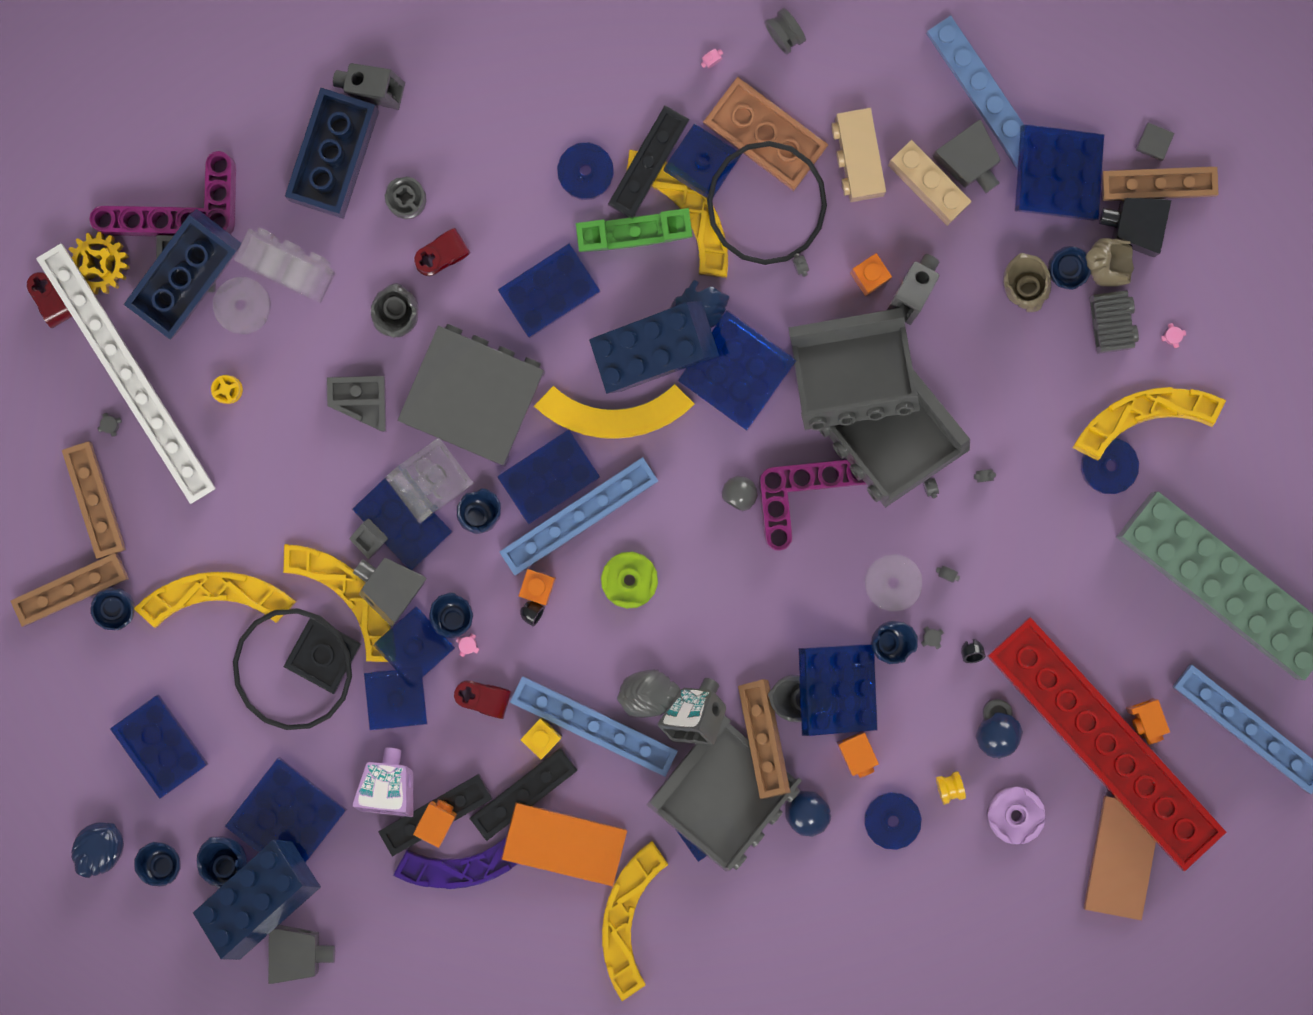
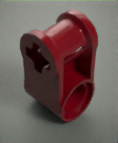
[414,228,471,276]
[27,272,73,328]
[454,680,511,719]

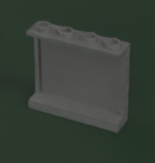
[789,308,920,430]
[397,324,545,466]
[819,370,970,508]
[646,715,802,871]

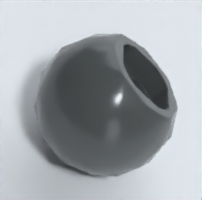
[721,476,758,512]

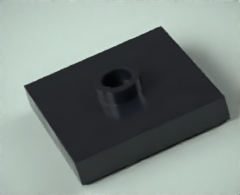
[283,618,362,694]

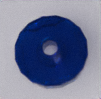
[557,142,614,200]
[1081,438,1139,495]
[864,792,922,850]

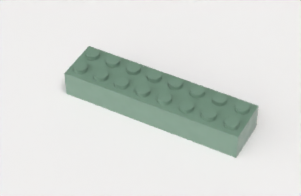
[1116,491,1313,681]

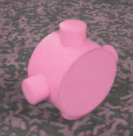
[701,49,723,68]
[1161,323,1186,348]
[456,633,480,657]

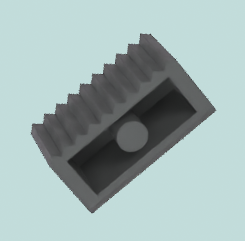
[1089,290,1139,354]

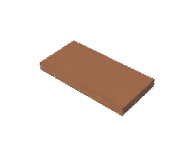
[703,77,828,191]
[1083,796,1156,920]

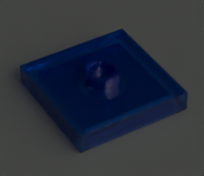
[663,123,742,198]
[373,606,455,687]
[364,667,427,731]

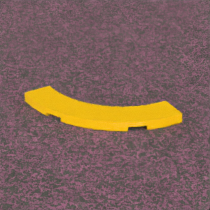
[627,150,728,278]
[534,384,695,439]
[1072,387,1226,461]
[283,544,396,662]
[135,572,296,628]
[602,840,668,1001]

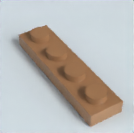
[1101,167,1219,201]
[62,441,126,559]
[10,553,129,627]
[738,679,791,799]

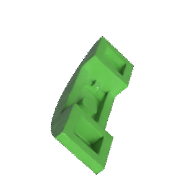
[576,208,693,252]

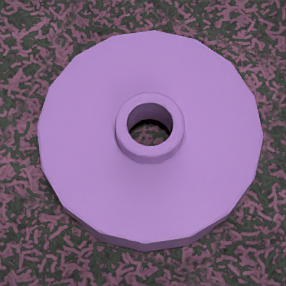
[987,786,1045,844]

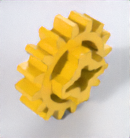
[68,232,130,295]

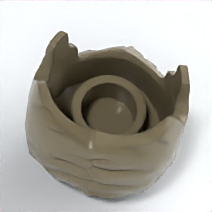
[1086,238,1134,287]
[1003,253,1051,312]

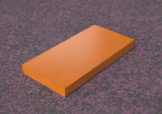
[501,802,627,886]

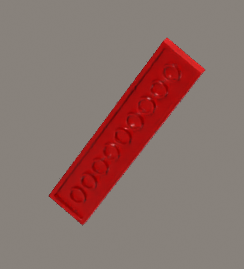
[987,617,1227,871]

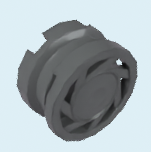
[764,8,806,54]
[384,176,427,219]

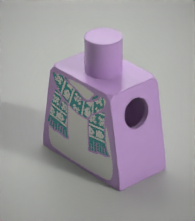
[353,748,413,817]

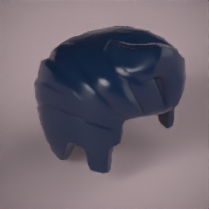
[670,280,729,328]
[71,822,124,878]
[197,837,247,889]

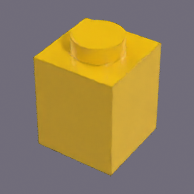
[520,718,562,759]

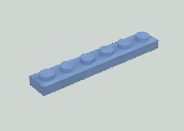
[926,16,1046,175]
[500,457,659,576]
[1172,664,1313,794]
[510,676,678,777]

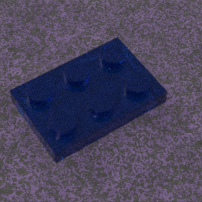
[498,243,601,338]
[497,429,601,524]
[352,470,453,571]
[110,695,209,799]

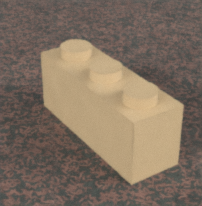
[831,108,886,202]
[888,140,972,226]

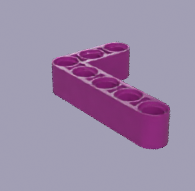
[89,151,236,237]
[759,460,867,551]

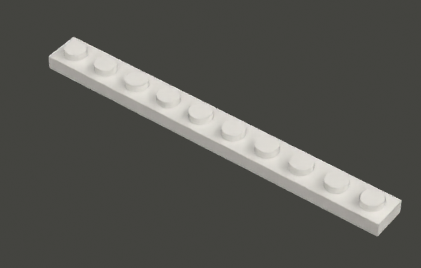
[36,244,216,504]

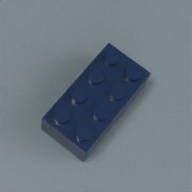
[285,87,379,219]
[123,209,244,340]
[589,301,719,394]
[193,840,321,960]

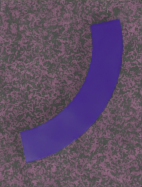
[393,836,518,889]

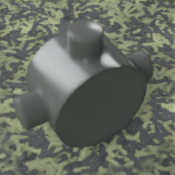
[792,253,809,277]
[97,413,122,437]
[974,469,996,483]
[923,477,939,499]
[936,566,960,583]
[921,626,944,649]

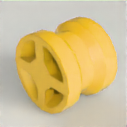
[211,375,243,404]
[936,771,966,805]

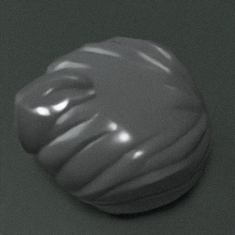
[371,283,418,338]
[617,670,680,718]
[768,675,830,722]

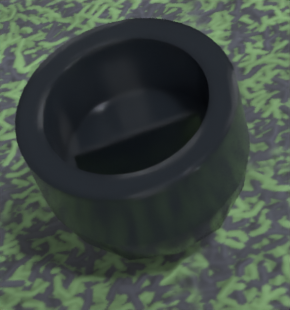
[520,601,545,627]
[961,639,986,663]

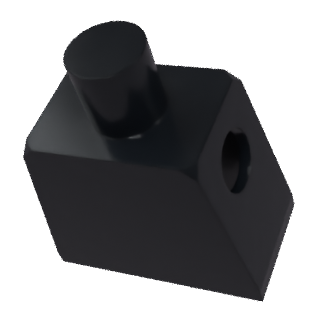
[1099,198,1172,257]

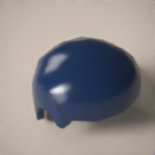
[1048,246,1091,290]
[457,488,501,534]
[90,587,135,631]
[429,593,473,639]
[871,621,918,665]
[976,713,1023,759]
[785,791,831,837]
[134,842,181,887]

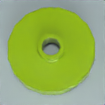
[601,552,658,609]

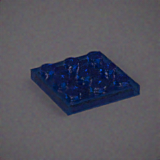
[1015,124,1104,221]
[678,310,798,431]
[798,644,878,736]
[225,757,347,862]

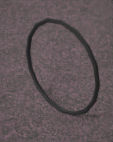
[707,141,827,265]
[233,608,352,730]

